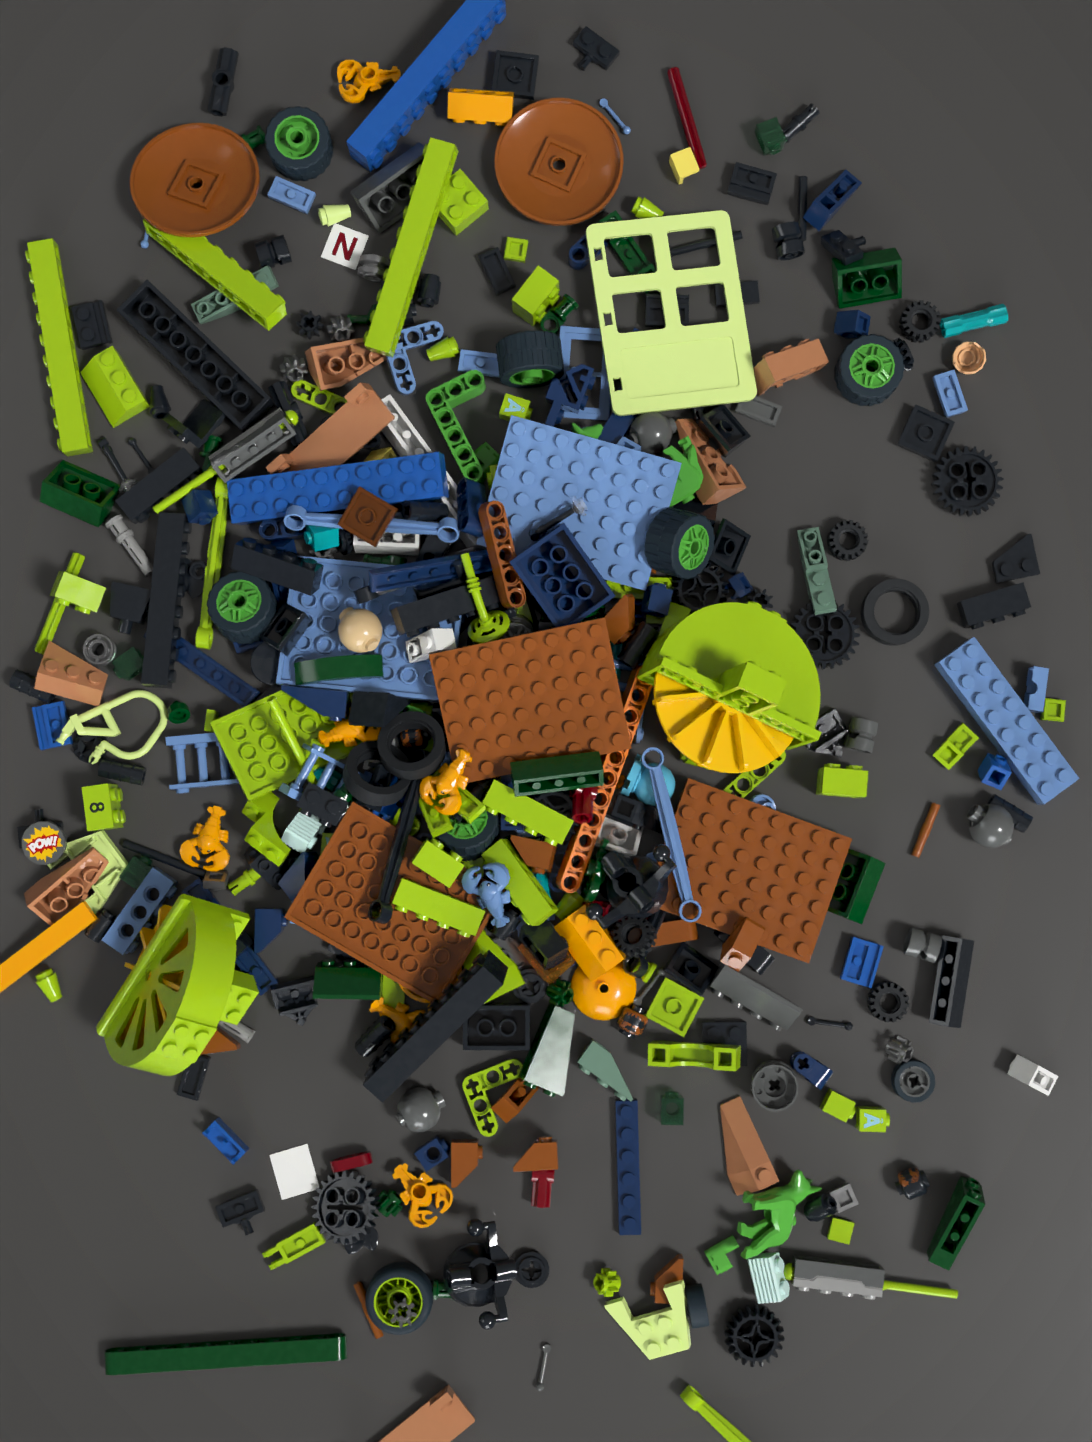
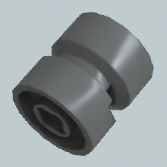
[844,717,879,754]
[903,927,942,963]

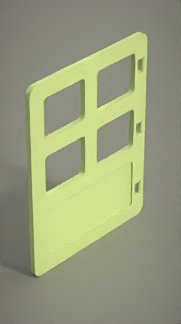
[586,210,757,416]

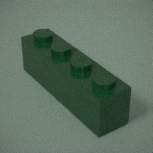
[510,751,604,797]

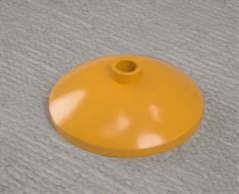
[571,960,636,1020]

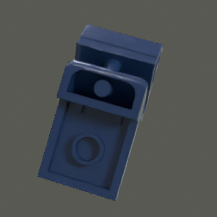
[545,364,596,427]

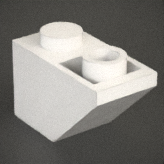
[405,628,457,663]

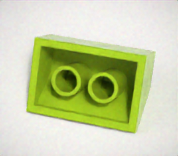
[80,346,150,428]

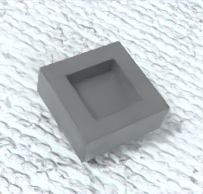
[203,871,229,891]
[829,1182,859,1213]

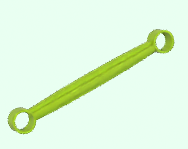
[196,477,231,649]
[680,1385,752,1442]

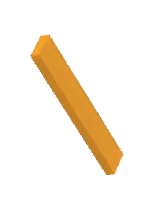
[0,901,98,993]

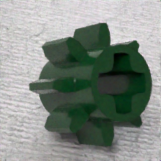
[547,978,574,1007]
[377,1189,403,1217]

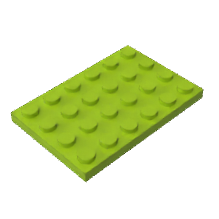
[210,690,363,802]

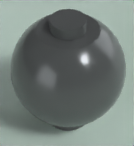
[628,412,677,455]
[966,804,1014,848]
[395,1087,446,1132]

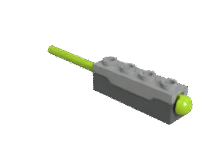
[153,408,299,514]
[783,1254,958,1300]

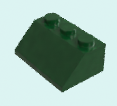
[832,247,902,309]
[39,460,122,528]
[827,849,886,925]
[313,959,383,1000]

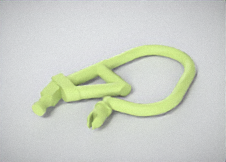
[56,690,168,765]

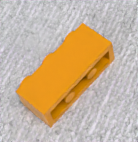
[447,88,514,126]

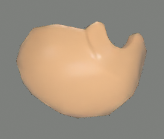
[952,341,986,374]

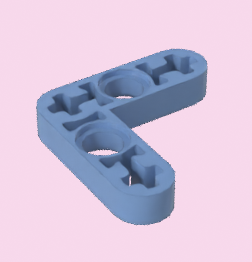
[386,321,444,395]

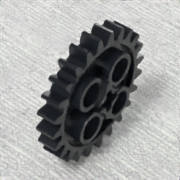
[931,446,1004,517]
[790,600,860,670]
[311,1170,381,1245]

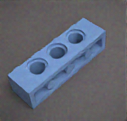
[102,867,178,955]

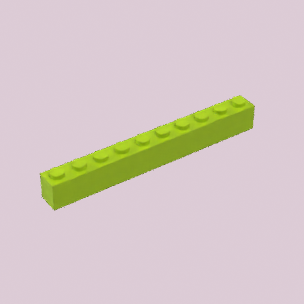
[363,137,459,358]
[25,238,93,457]

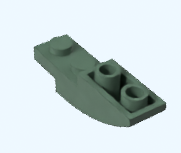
[191,265,279,324]
[797,527,837,615]

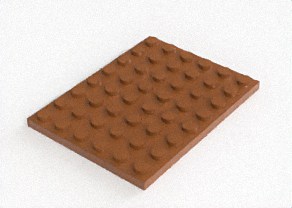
[429,617,632,783]
[657,778,852,964]
[284,802,505,1002]

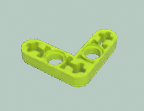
[462,1058,523,1137]

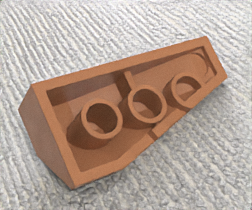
[305,337,387,391]
[675,418,746,505]
[24,847,109,926]
[720,1096,779,1196]

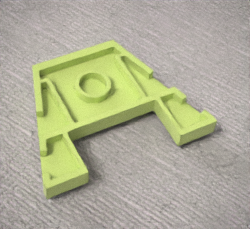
[48,830,130,914]
[604,1280,691,1360]

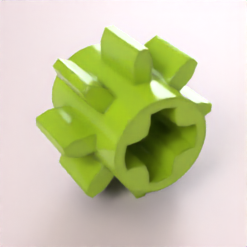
[593,1268,621,1297]

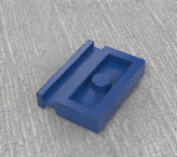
[32,701,73,750]
[840,937,884,988]

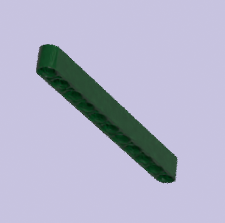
[104,1333,347,1375]

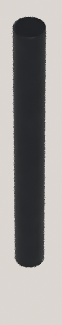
[669,230,742,257]
[122,840,207,879]

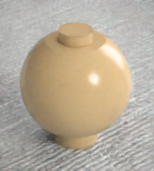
[338,607,383,653]

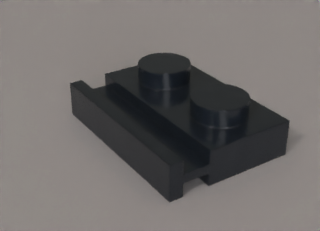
[727,162,777,205]
[645,294,689,327]
[71,300,113,350]

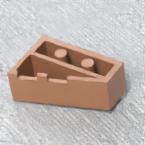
[753,339,829,396]
[34,641,108,706]

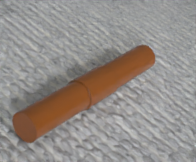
[911,802,940,858]
[353,1281,384,1339]

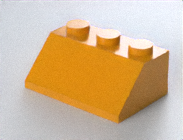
[554,903,627,982]

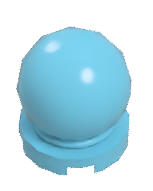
[620,753,676,806]

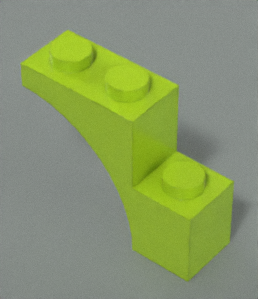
[242,792,291,867]

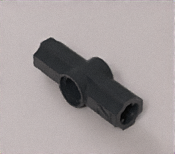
[208,47,239,117]
[268,381,309,448]

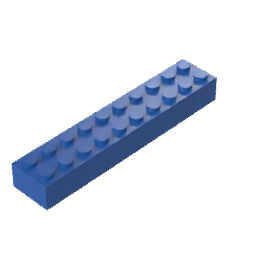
[346,0,506,173]
[227,452,449,525]

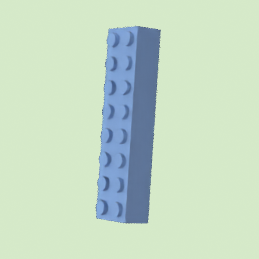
[934,637,1080,805]

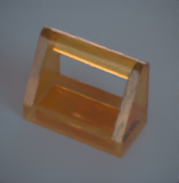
[518,943,575,984]

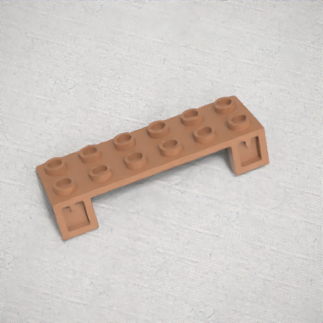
[266,382,395,474]
[378,1384,475,1442]

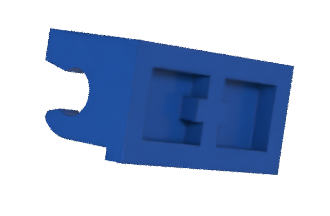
[202,1117,249,1165]

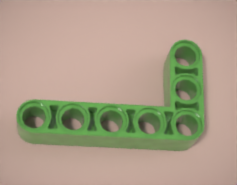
[426,370,486,484]

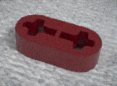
[330,1151,373,1173]

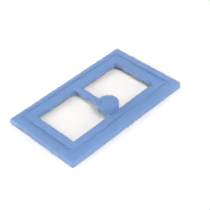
[559,326,611,421]

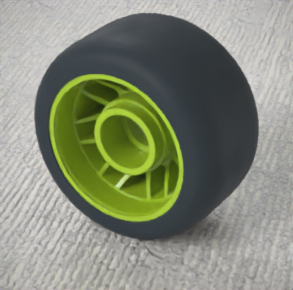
[365,1262,433,1335]

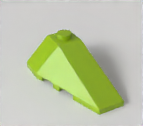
[463,929,526,1004]

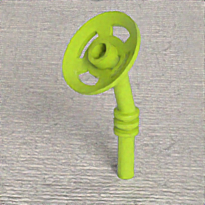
[461,553,510,643]

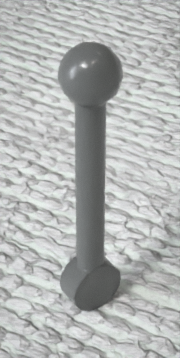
[633,968,665,1006]
[536,1343,551,1391]

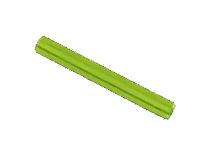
[35,552,85,655]

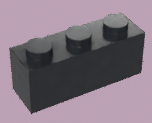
[957,582,1031,630]

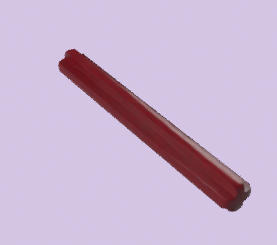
[667,67,707,170]

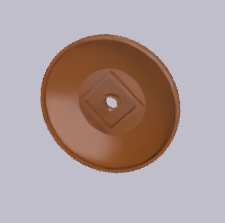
[495,98,624,226]
[130,123,260,237]

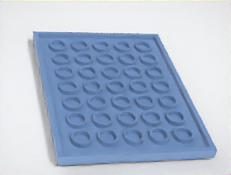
[476,415,682,591]
[276,556,462,702]

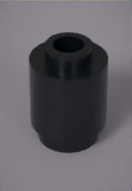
[417,274,441,308]
[491,907,521,941]
[84,909,115,943]
[804,1193,837,1222]

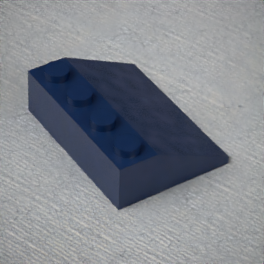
[509,522,615,627]

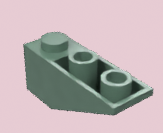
[577,1038,633,1101]

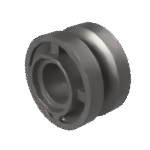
[357,254,390,281]
[83,634,117,666]

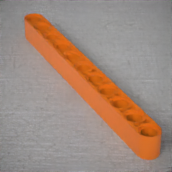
[556,665,653,893]

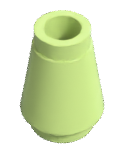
[318,204,351,227]

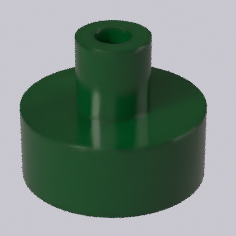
[167,701,190,724]

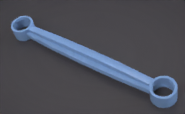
[284,505,460,543]
[641,747,702,922]

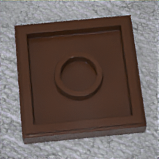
[337,486,398,547]

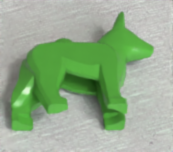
[663,436,704,507]
[737,1169,822,1259]

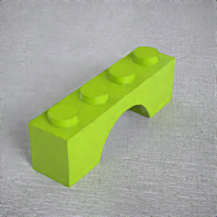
[648,1040,741,1071]

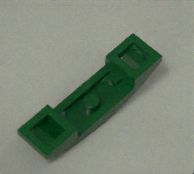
[598,210,657,293]
[294,655,384,685]

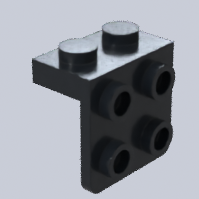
[163,399,225,448]
[296,782,349,828]
[244,825,300,890]

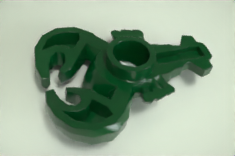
[580,837,610,903]

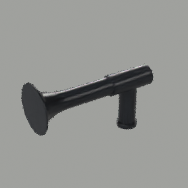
[413,559,468,600]

